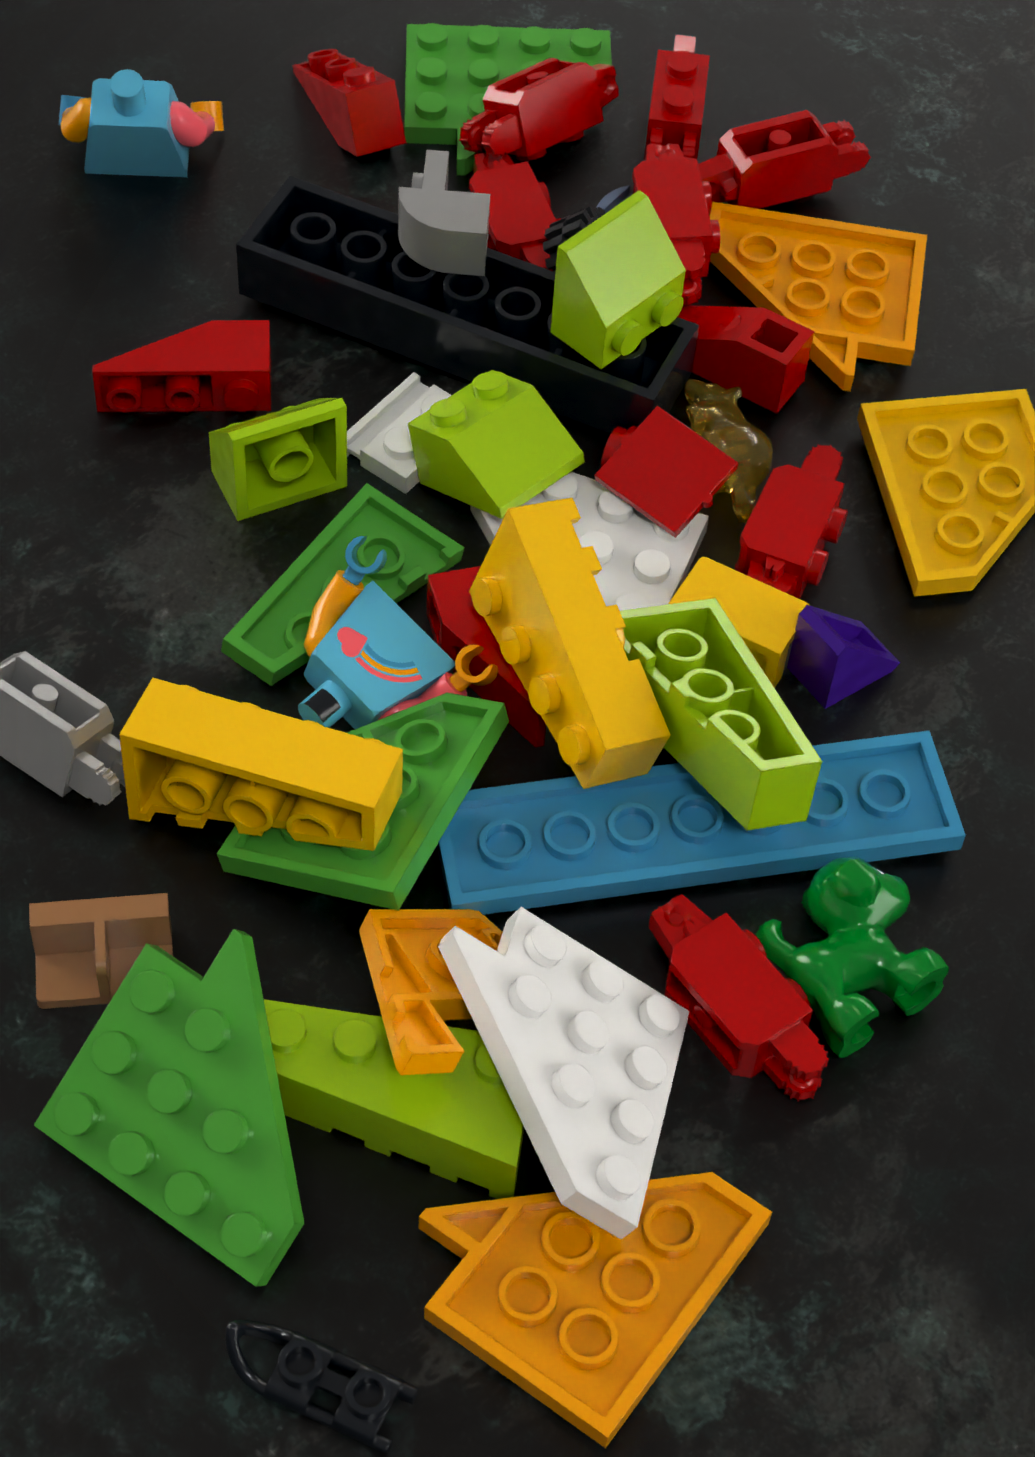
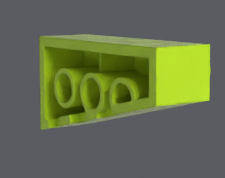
[620,598,822,831]
[264,999,524,1199]

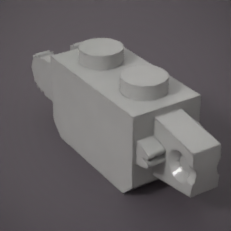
[0,651,125,806]

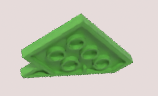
[34,929,304,1287]

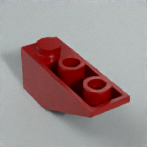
[292,49,406,157]
[677,305,815,414]
[92,320,271,413]
[427,566,546,747]

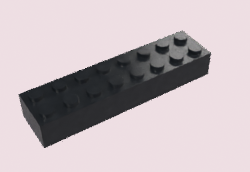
[236,176,699,434]

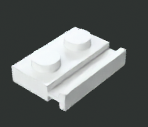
[347,372,451,494]

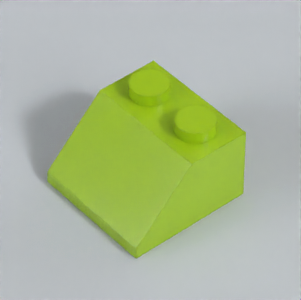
[551,190,686,370]
[408,370,585,519]
[209,398,347,521]

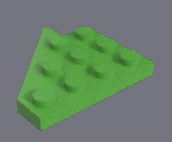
[404,23,612,176]
[217,693,509,911]

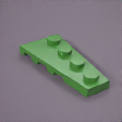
[221,483,465,686]

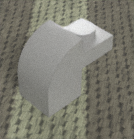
[398,150,491,276]

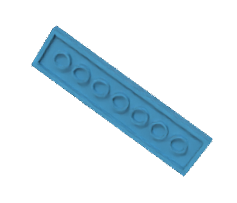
[436,731,966,915]

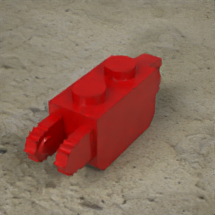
[644,35,710,161]
[459,58,619,161]
[698,110,871,209]
[632,144,720,307]
[469,153,561,272]
[734,444,848,599]
[649,894,829,1102]

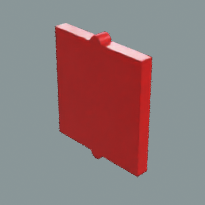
[594,406,738,538]

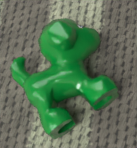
[756,857,949,1058]

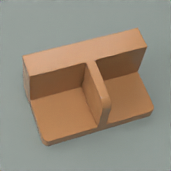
[29,893,173,1009]

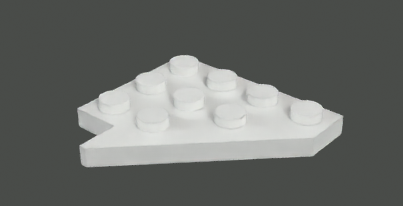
[470,472,709,611]
[438,907,689,1240]

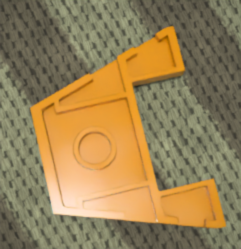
[359,909,503,1075]

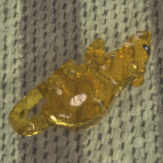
[685,379,773,523]

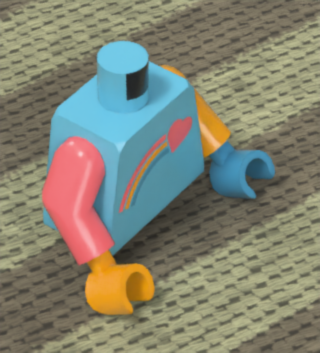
[58,69,224,177]
[298,536,498,729]

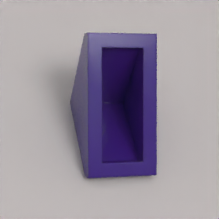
[787,605,900,709]

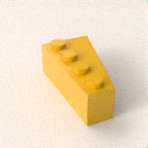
[469,497,671,789]
[119,677,403,851]

